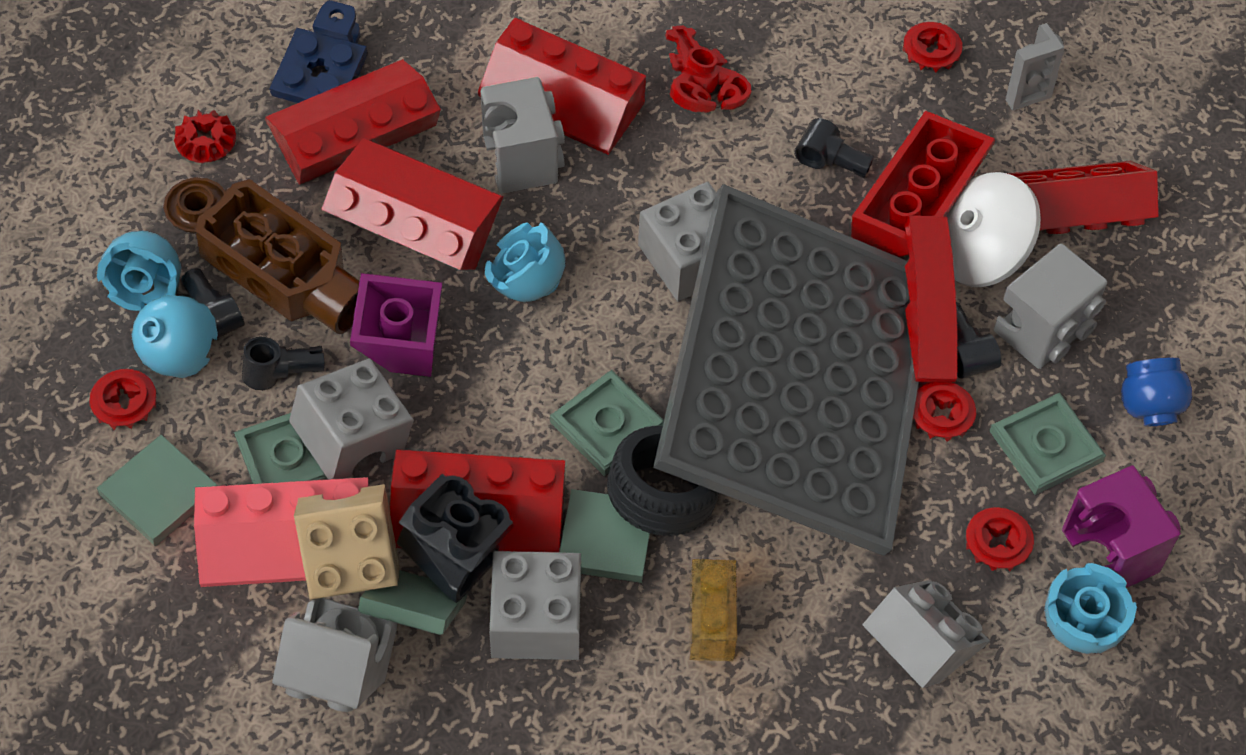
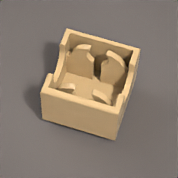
[294,484,400,600]

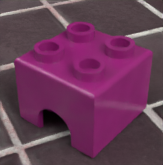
[1062,465,1181,588]

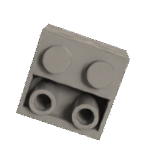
[862,580,990,688]

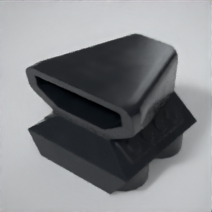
[397,474,514,603]

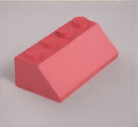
[194,477,370,587]

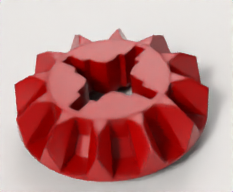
[903,22,962,73]
[174,109,236,163]
[89,369,157,430]
[913,382,976,442]
[965,507,1034,572]

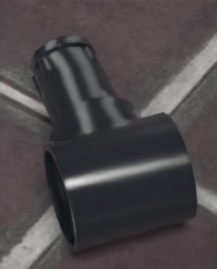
[794,118,874,178]
[181,268,245,341]
[956,302,1002,379]
[242,336,325,391]

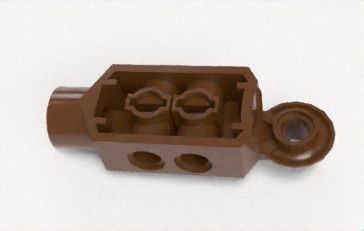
[163,177,360,334]

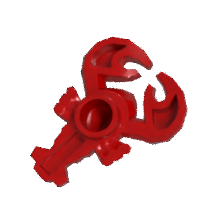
[665,25,751,113]

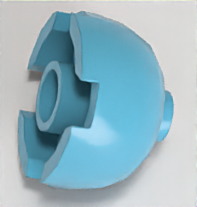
[485,222,565,302]
[97,230,181,311]
[132,295,218,378]
[1044,563,1137,654]

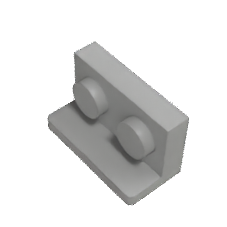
[1005,23,1064,111]

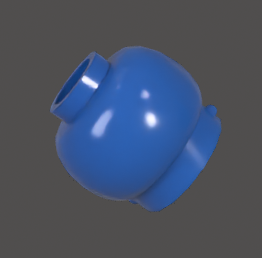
[1121,358,1192,427]

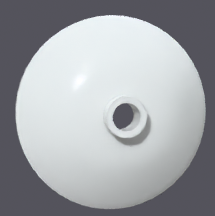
[946,172,1041,287]

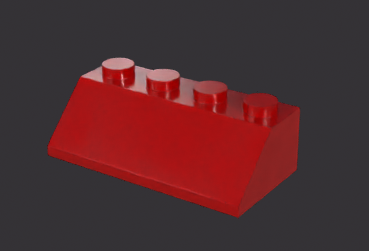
[478,18,646,155]
[265,59,441,185]
[851,110,995,257]
[321,138,504,270]
[1007,161,1159,234]
[390,450,565,552]

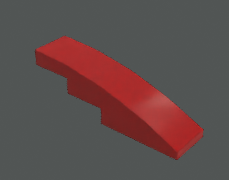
[904,215,957,382]

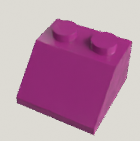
[350,273,442,377]

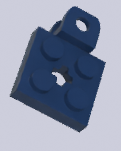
[269,0,368,103]

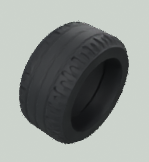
[607,425,719,536]

